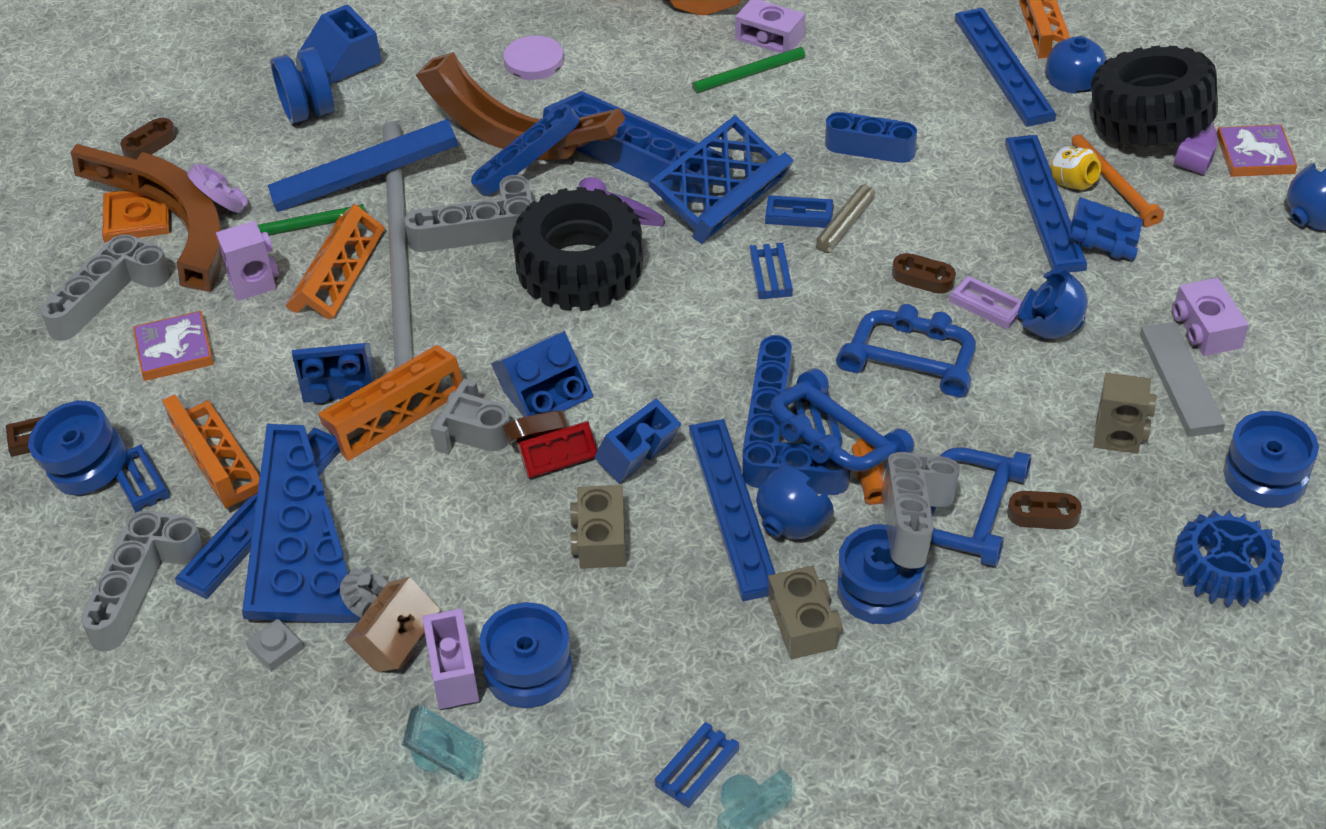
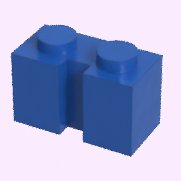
[594,398,681,483]

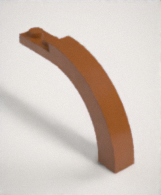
[416,52,625,160]
[71,144,222,292]

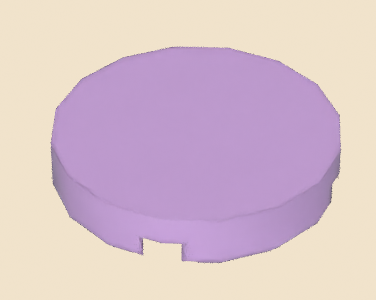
[504,36,563,80]
[187,164,248,213]

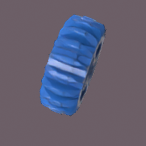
[1173,510,1284,608]

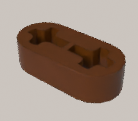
[120,118,176,160]
[892,253,956,294]
[503,410,569,446]
[1007,491,1082,530]

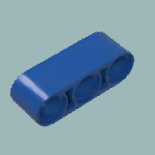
[825,112,917,163]

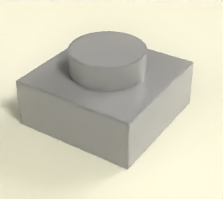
[246,619,304,672]

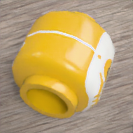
[1050,146,1101,191]

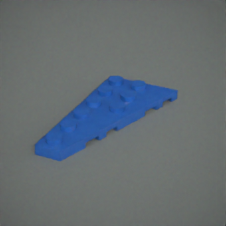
[242,423,361,623]

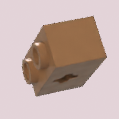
[345,577,441,672]

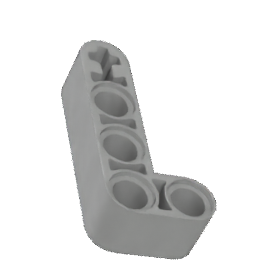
[404,175,532,252]
[40,234,170,341]
[882,452,961,569]
[81,511,203,652]

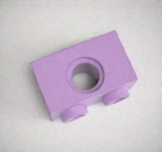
[735,0,805,53]
[216,221,279,301]
[1172,278,1249,356]
[422,608,479,709]

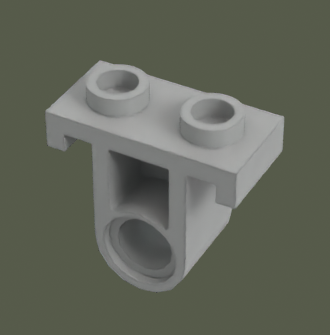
[430,378,510,455]

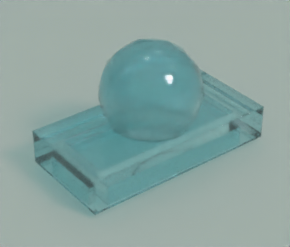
[402,704,484,781]
[717,769,792,829]

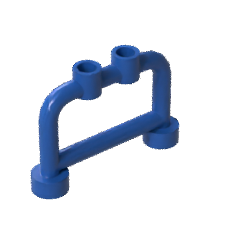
[836,304,976,398]
[770,368,914,472]
[930,447,1032,567]

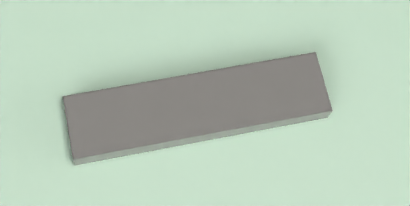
[1140,322,1225,437]

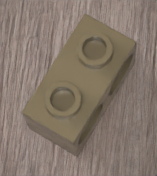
[1093,372,1157,454]
[570,485,626,569]
[767,565,842,660]

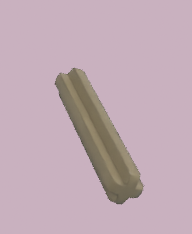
[816,184,875,253]

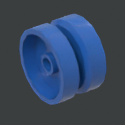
[270,47,334,125]
[28,400,127,495]
[1223,411,1319,507]
[837,524,926,624]
[479,602,573,708]

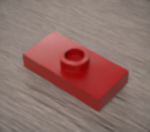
[517,421,597,478]

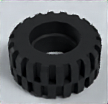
[1091,45,1218,147]
[512,187,643,311]

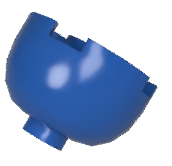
[1045,36,1107,94]
[1287,163,1326,231]
[1018,268,1088,339]
[756,464,834,539]

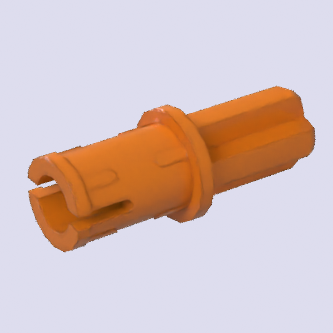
[852,438,884,505]

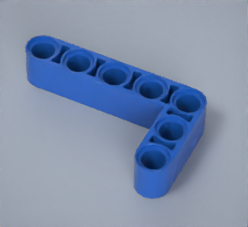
[742,335,851,495]

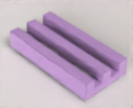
[949,275,1022,330]

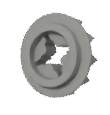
[340,566,391,618]

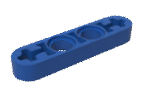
[471,104,580,196]

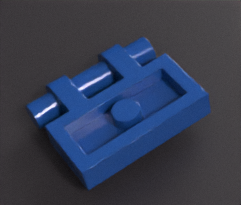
[1069,197,1143,261]

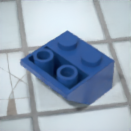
[300,4,381,84]
[491,331,594,417]
[292,343,374,403]

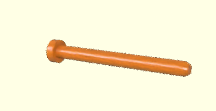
[1072,134,1164,227]

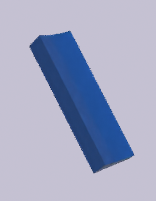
[543,91,733,203]

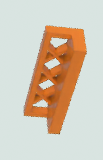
[1018,0,1070,59]
[285,203,385,319]
[318,345,463,461]
[162,394,260,509]

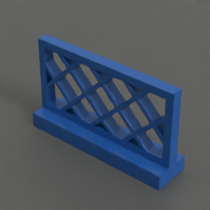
[648,115,794,244]

